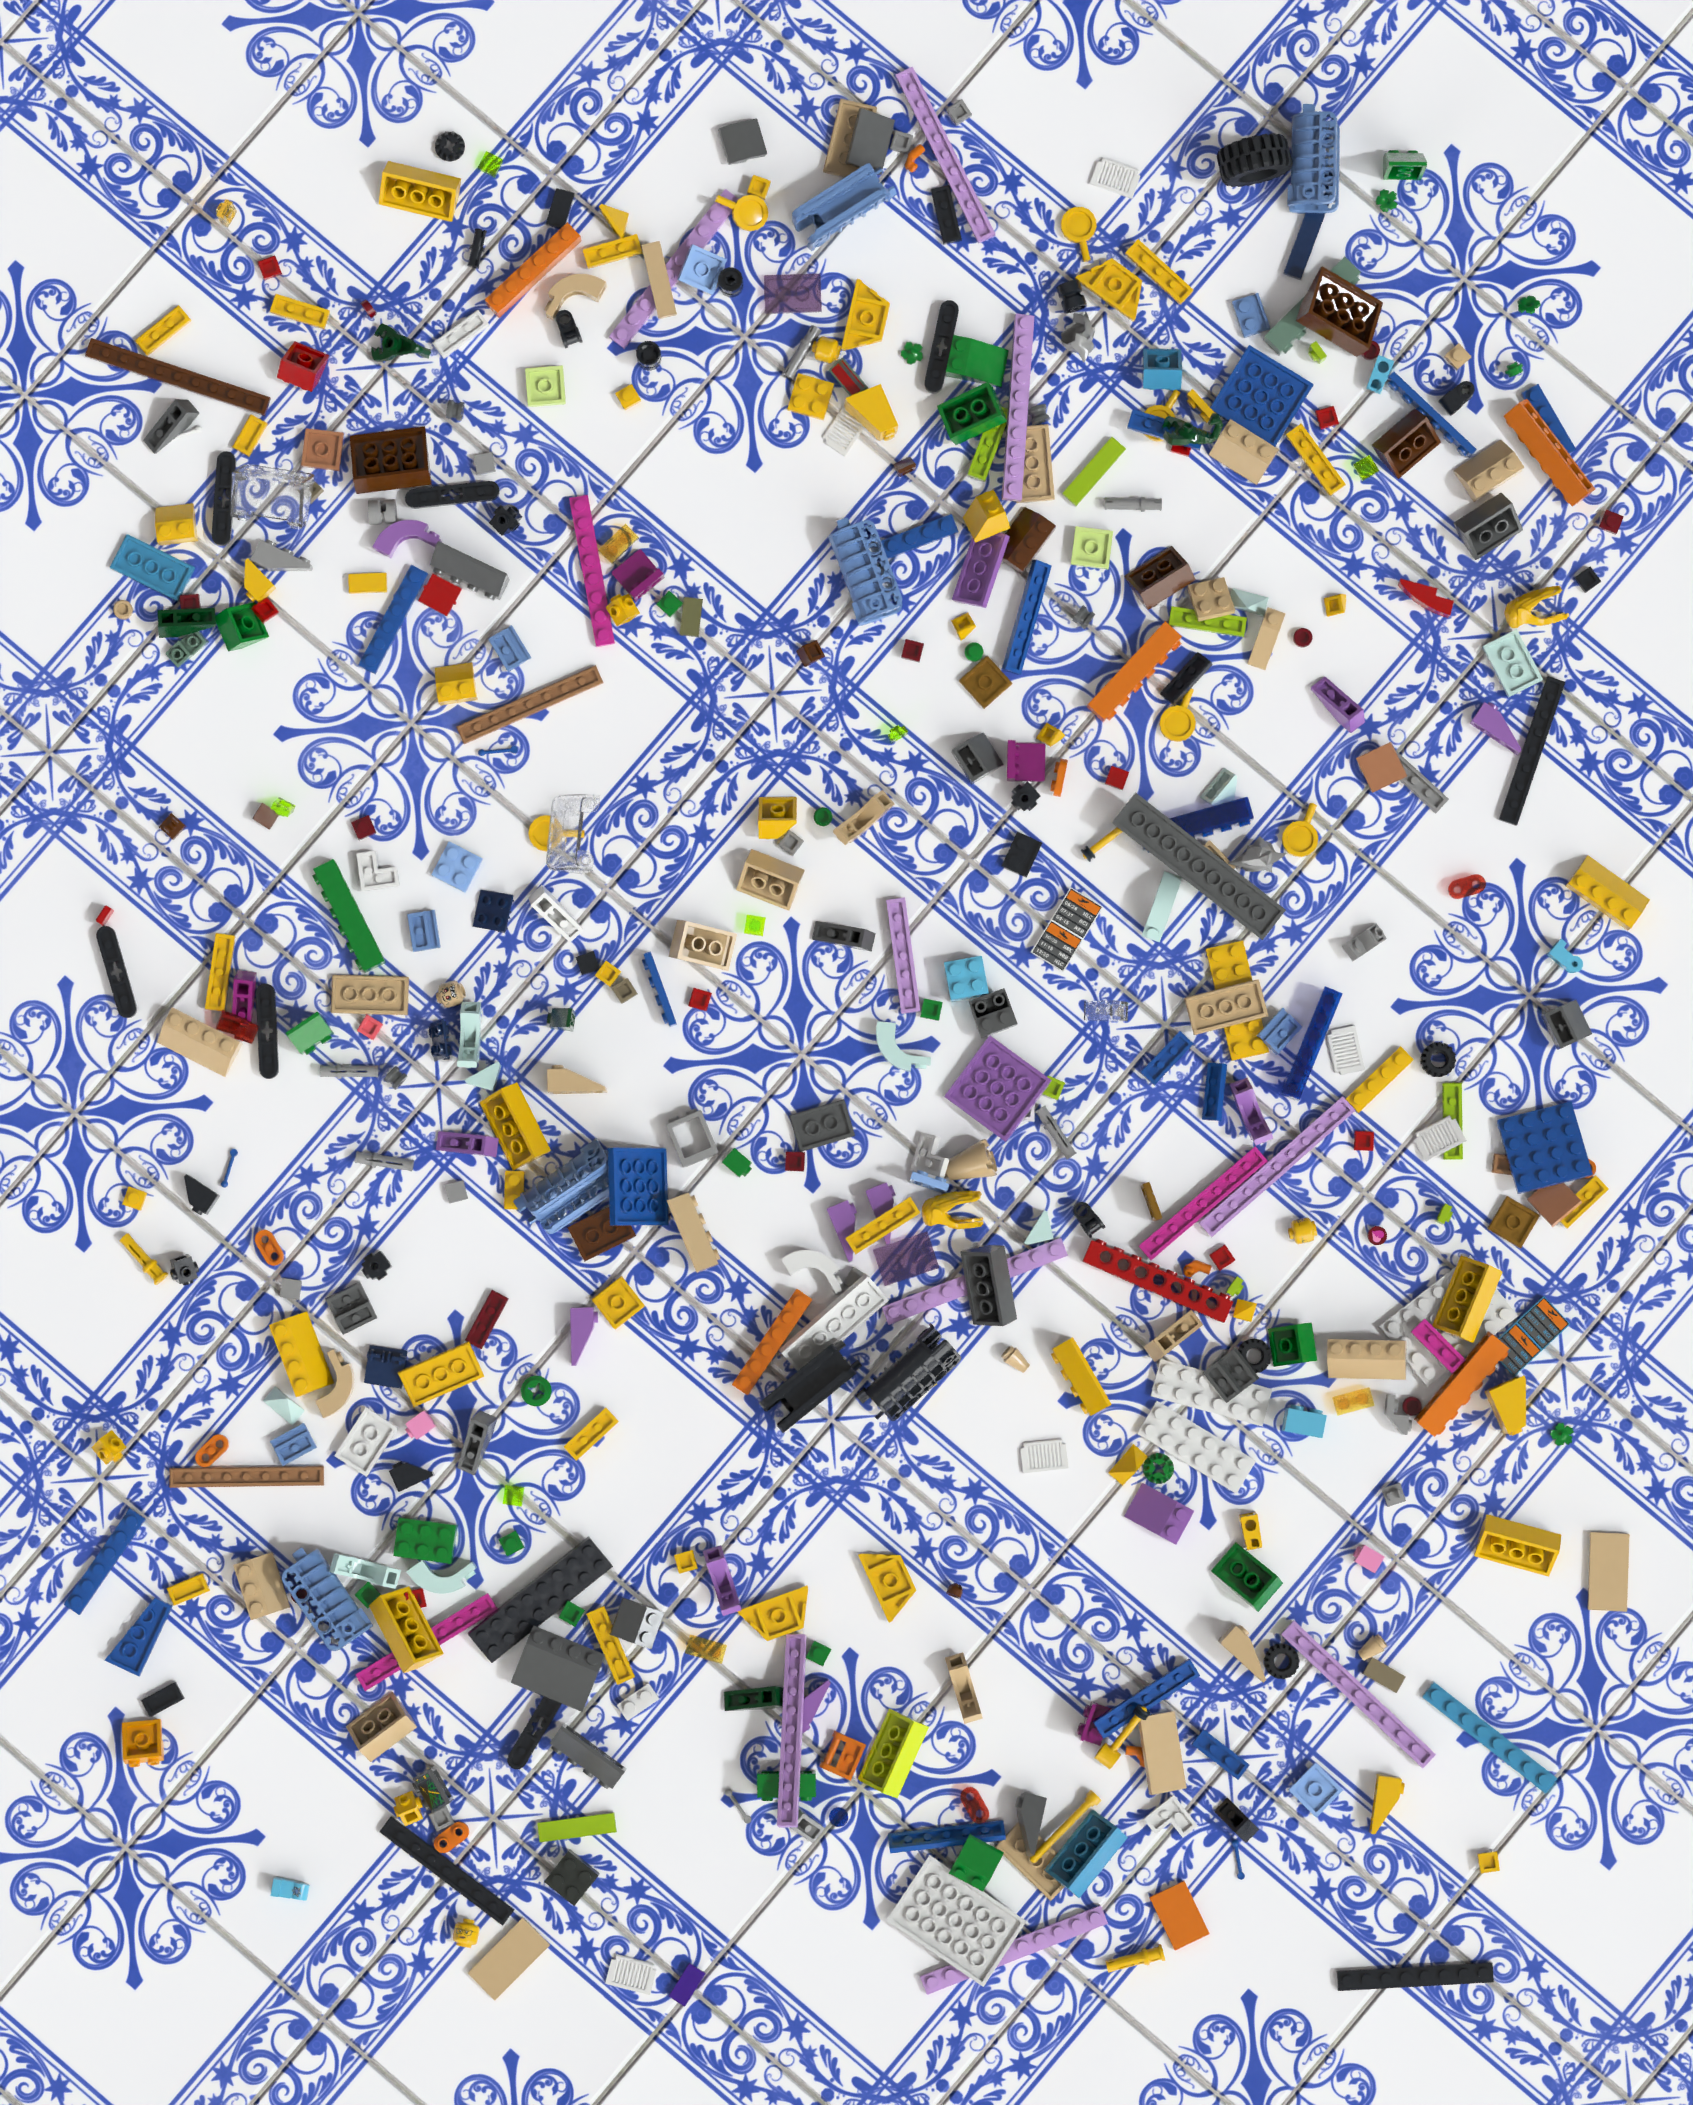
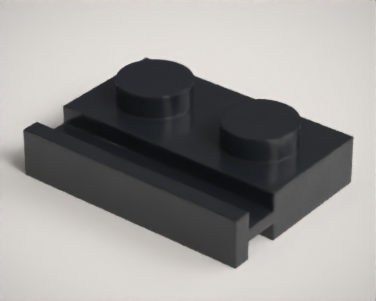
[1001,831,1042,878]

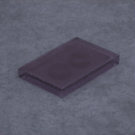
[764,273,822,314]
[873,1232,939,1286]

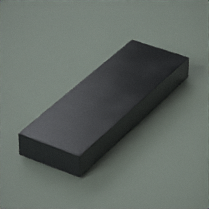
[931,185,962,245]
[1160,652,1213,707]

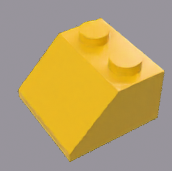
[963,489,1010,542]
[155,503,198,546]
[435,662,478,706]

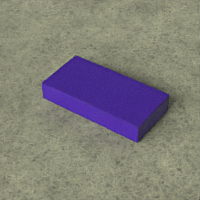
[669,1962,706,2007]

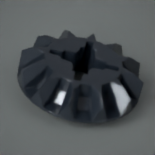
[435,131,465,162]

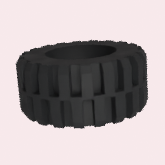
[1216,133,1293,187]

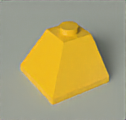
[758,797,797,839]

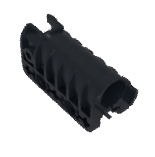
[856,1323,961,1421]
[759,1340,862,1433]

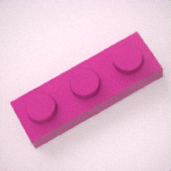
[1411,1318,1466,1373]

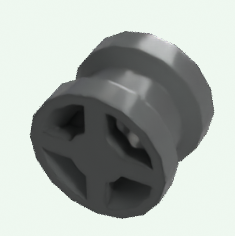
[446,399,465,421]
[1028,404,1050,425]
[1072,605,1095,630]
[384,1066,408,1090]

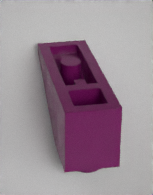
[231,970,257,1032]

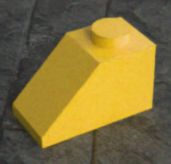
[244,558,276,603]

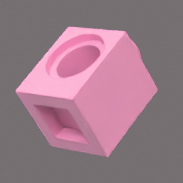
[405,1410,437,1440]
[1353,1544,1385,1573]

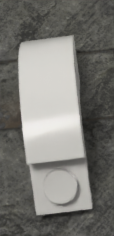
[781,1250,844,1294]

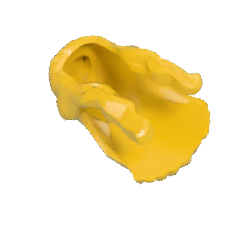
[1504,586,1569,628]
[922,1191,983,1229]

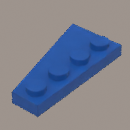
[104,1598,173,1677]

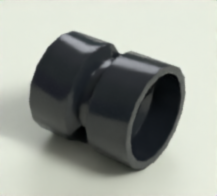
[718,267,743,297]
[1056,280,1087,314]
[636,341,662,371]

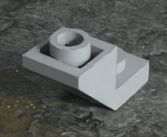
[1342,923,1387,962]
[1384,1394,1412,1435]

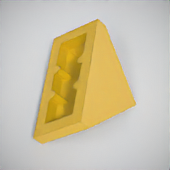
[599,204,629,239]
[1108,1444,1148,1486]

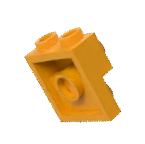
[122,1719,164,1767]

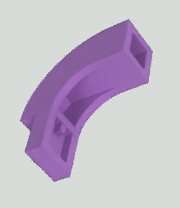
[372,520,442,558]
[1229,1078,1273,1146]
[703,1545,741,1616]

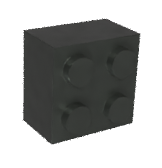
[544,1849,600,1906]

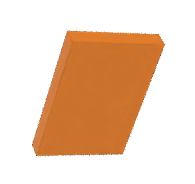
[1149,1880,1210,1951]

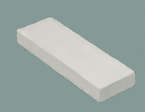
[432,310,490,359]

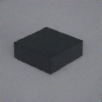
[1574,566,1602,593]
[576,951,600,976]

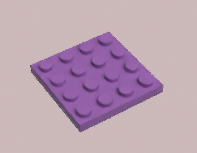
[944,1035,1052,1142]

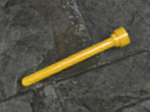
[1030,1790,1102,1863]

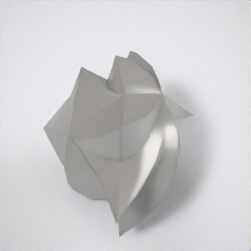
[1061,312,1095,363]
[1228,836,1287,872]

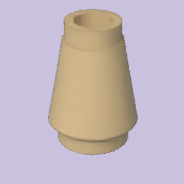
[1001,1345,1030,1373]
[1358,1634,1387,1661]

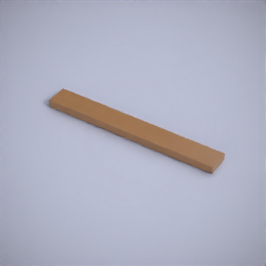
[456,665,604,745]
[169,1466,324,1488]

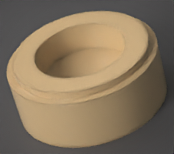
[113,600,133,620]

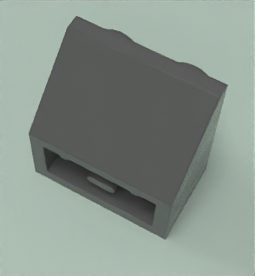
[951,732,1004,785]
[968,988,1018,1039]
[1541,1000,1592,1050]

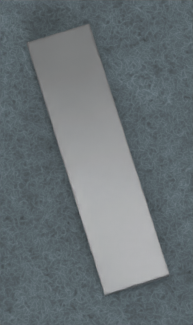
[1396,751,1449,814]

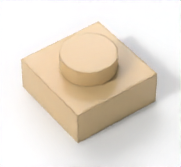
[1444,343,1471,371]

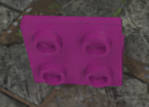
[612,549,665,602]
[1007,740,1046,782]
[1076,1701,1112,1746]

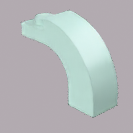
[1142,871,1182,942]
[457,1002,481,1068]
[876,1021,931,1072]
[329,1553,401,1589]
[406,1560,477,1594]

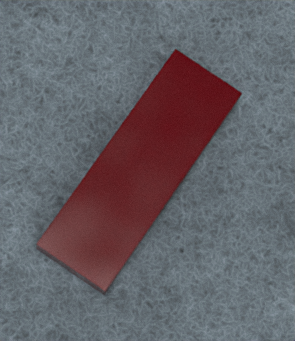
[465,1290,509,1349]

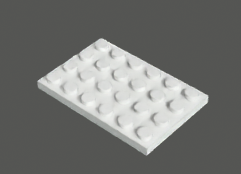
[1379,1255,1518,1387]
[886,1855,1027,1987]

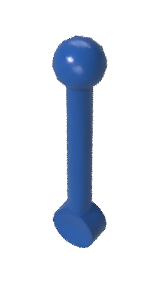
[478,746,518,756]
[221,1149,238,1188]
[1231,1839,1245,1880]

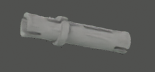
[782,325,822,380]
[1105,497,1162,512]
[320,1064,378,1079]
[1035,1105,1077,1160]
[355,1151,414,1172]

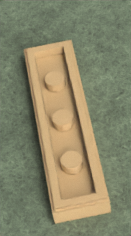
[641,241,677,319]

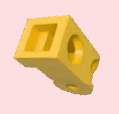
[1239,1511,1262,1551]

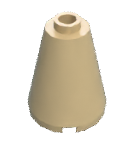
[945,1139,997,1180]

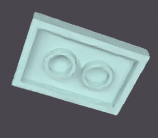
[1482,629,1543,698]

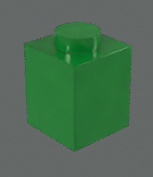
[722,1148,752,1178]

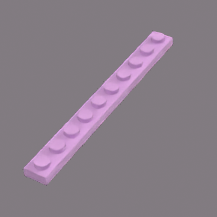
[896,66,996,244]
[609,189,738,349]
[1001,313,1035,502]
[1199,1096,1356,1238]
[882,1238,1068,1325]
[1281,1620,1436,1768]
[777,1634,807,1828]
[920,1905,1108,1995]

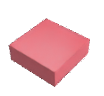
[357,1014,384,1041]

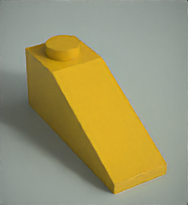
[1369,1774,1405,1834]

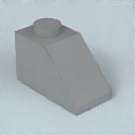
[790,1808,825,1843]

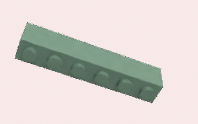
[1263,257,1361,356]

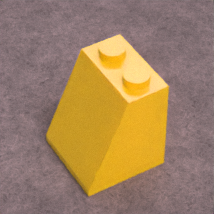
[844,384,898,441]
[1484,1375,1526,1436]

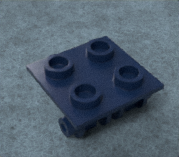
[472,890,514,933]
[429,1019,452,1061]
[364,1345,408,1389]

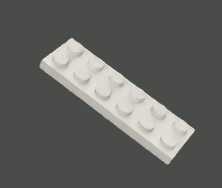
[779,1273,889,1371]
[1150,1359,1272,1427]
[1137,1401,1256,1494]

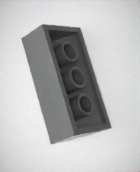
[430,541,510,601]
[960,1245,1017,1326]
[550,1723,627,1789]

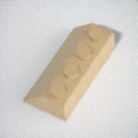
[157,1007,243,1077]
[667,1193,721,1273]
[1327,1339,1407,1380]

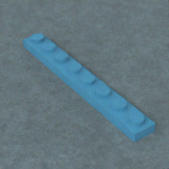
[1422,1682,1558,1794]

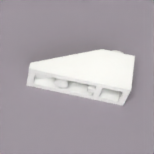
[528,885,584,942]

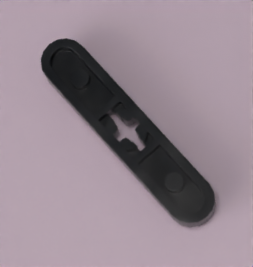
[924,300,959,394]
[212,451,237,546]
[405,481,500,509]
[96,926,137,1018]
[256,983,279,1079]
[507,1697,562,1769]

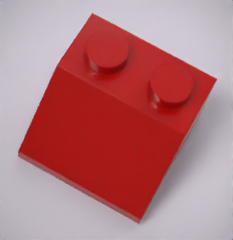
[277,341,329,392]

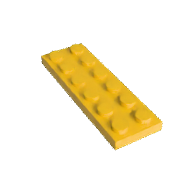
[1205,941,1269,1061]

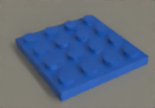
[1210,345,1314,447]
[1496,1101,1593,1194]
[608,1148,669,1226]

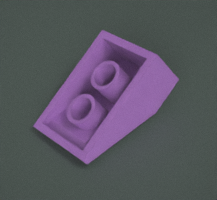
[1124,1483,1194,1545]

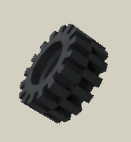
[1420,1042,1456,1077]
[1238,1338,1272,1373]
[1264,1643,1300,1679]

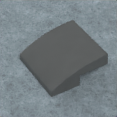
[718,118,767,165]
[325,1281,377,1335]
[1203,1347,1259,1403]

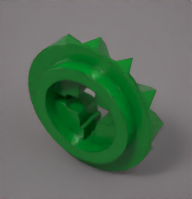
[521,1376,552,1406]
[1143,1453,1174,1484]

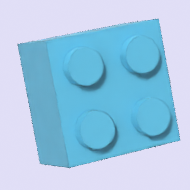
[944,956,989,1002]
[1281,1405,1327,1438]

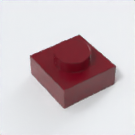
[1598,509,1624,535]
[180,594,201,609]
[901,639,924,663]
[351,815,377,841]
[785,1152,805,1172]

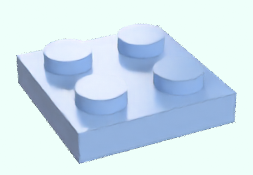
[677,244,727,295]
[431,841,483,893]
[910,1170,949,1194]
[1288,1762,1343,1818]

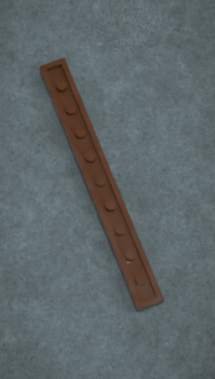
[85,338,271,416]

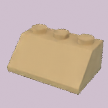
[1209,419,1279,485]
[1453,440,1524,502]
[736,849,805,911]
[233,1552,290,1620]
[346,1692,417,1762]

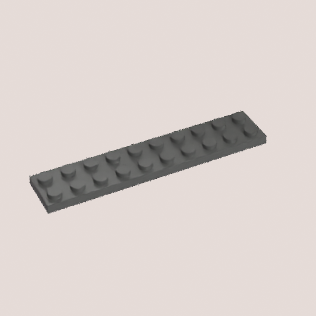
[1112,792,1286,940]

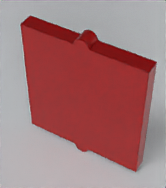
[418,574,462,616]

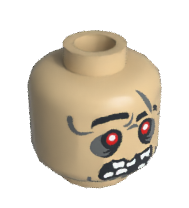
[436,980,466,1008]

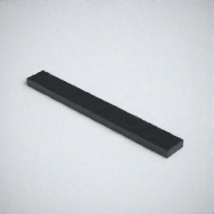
[1498,676,1565,826]
[379,1816,515,1926]

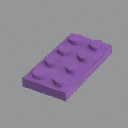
[952,533,1010,608]

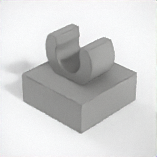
[1381,1483,1406,1507]

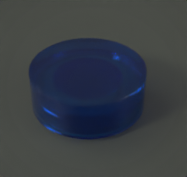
[829,1807,848,1827]

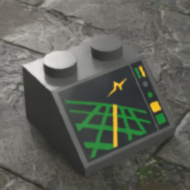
[412,1766,454,1812]

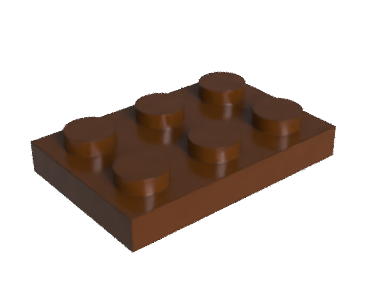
[567,1207,636,1262]

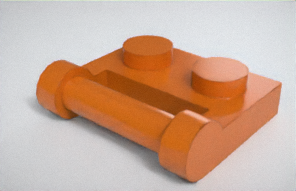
[819,1730,866,1781]

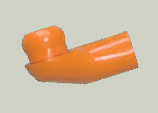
[904,144,925,173]
[1183,1260,1212,1277]
[1125,1745,1145,1767]

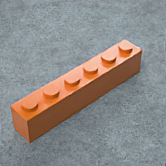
[485,222,582,318]
[1504,399,1596,507]
[1087,621,1182,723]
[732,1289,813,1395]
[1414,1331,1510,1437]

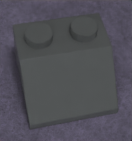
[610,1597,664,1649]

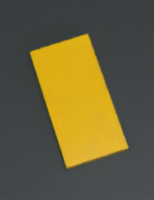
[398,1341,484,1407]

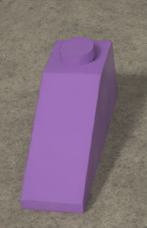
[1311,677,1365,733]
[1469,702,1522,755]
[436,1131,499,1157]
[865,1182,896,1245]
[827,1200,857,1262]
[570,1307,598,1366]
[802,1679,831,1734]

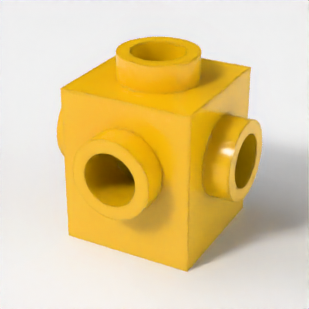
[606,594,640,626]
[91,1430,126,1465]
[393,1791,423,1826]

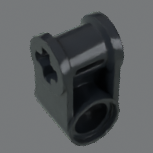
[556,310,583,349]
[1438,381,1475,416]
[1072,1202,1106,1238]

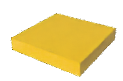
[591,1276,645,1330]

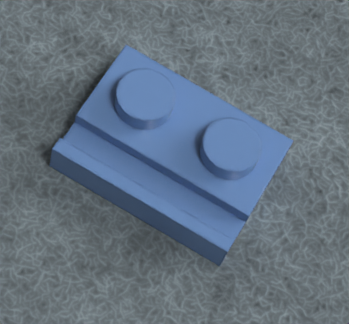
[1232,293,1270,338]
[488,625,532,672]
[407,910,441,952]
[1256,1008,1303,1055]
[270,1423,318,1466]

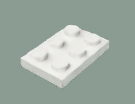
[334,1407,398,1477]

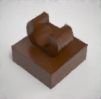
[159,813,186,840]

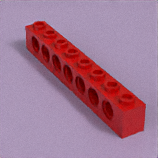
[1082,1238,1233,1323]

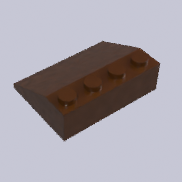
[1296,266,1383,357]
[350,426,432,494]

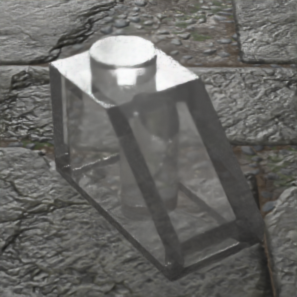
[1084,1000,1128,1022]

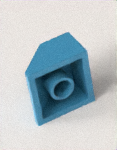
[1142,349,1182,390]

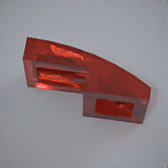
[216,1010,259,1044]

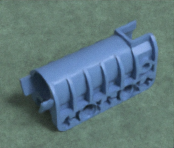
[1287,104,1340,214]
[792,163,897,251]
[828,518,902,626]
[513,1137,609,1234]
[282,1547,373,1651]

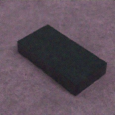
[546,188,575,229]
[141,1682,185,1717]

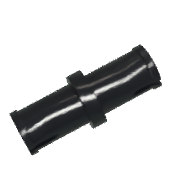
[467,228,487,269]

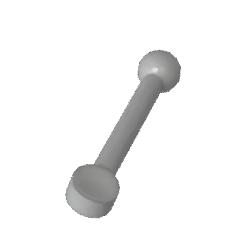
[725,1789,751,1824]

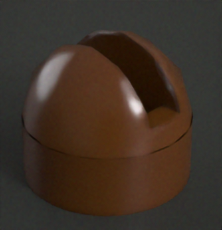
[946,1583,963,1599]

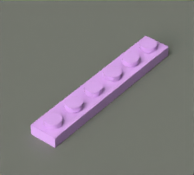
[886,897,920,1014]

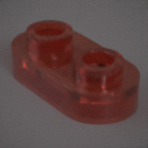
[1448,874,1486,900]
[960,1787,989,1824]

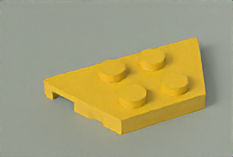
[1075,258,1142,322]
[841,278,890,351]
[858,1553,917,1623]
[737,1585,808,1641]

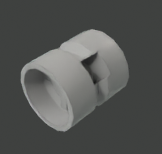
[368,499,397,525]

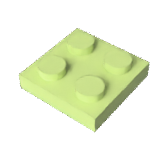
[525,365,566,407]
[1071,526,1113,570]

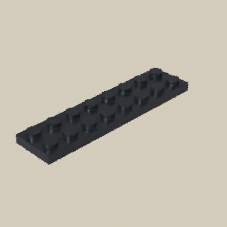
[467,1536,613,1663]

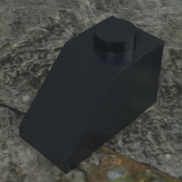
[184,1174,220,1215]
[389,1461,435,1492]
[1214,1797,1259,1843]

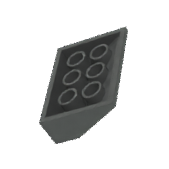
[511,1625,605,1712]

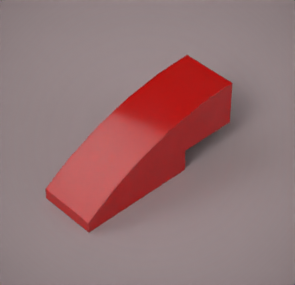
[1398,579,1454,618]

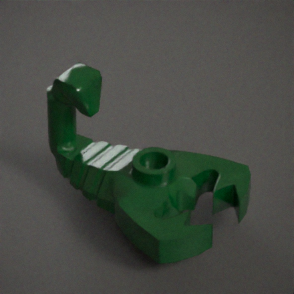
[371,323,431,362]
[1162,413,1223,445]

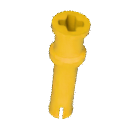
[119,1233,168,1285]
[1105,1944,1166,1973]

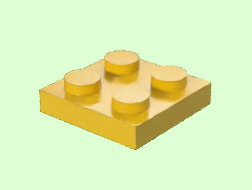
[787,373,834,421]

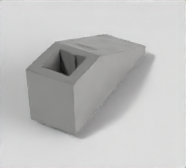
[250,539,313,571]

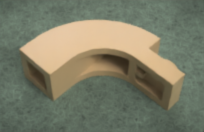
[545,274,607,321]
[832,790,895,845]
[315,1349,355,1418]
[945,1652,983,1724]

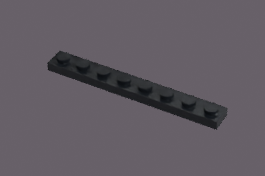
[1336,1962,1494,1991]

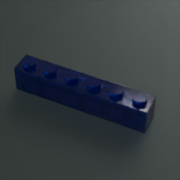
[1141,796,1254,853]
[1280,986,1343,1101]

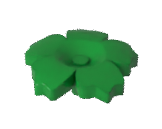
[1375,189,1398,212]
[1517,295,1541,314]
[901,341,923,365]
[1550,1423,1574,1446]

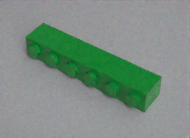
[312,859,386,973]

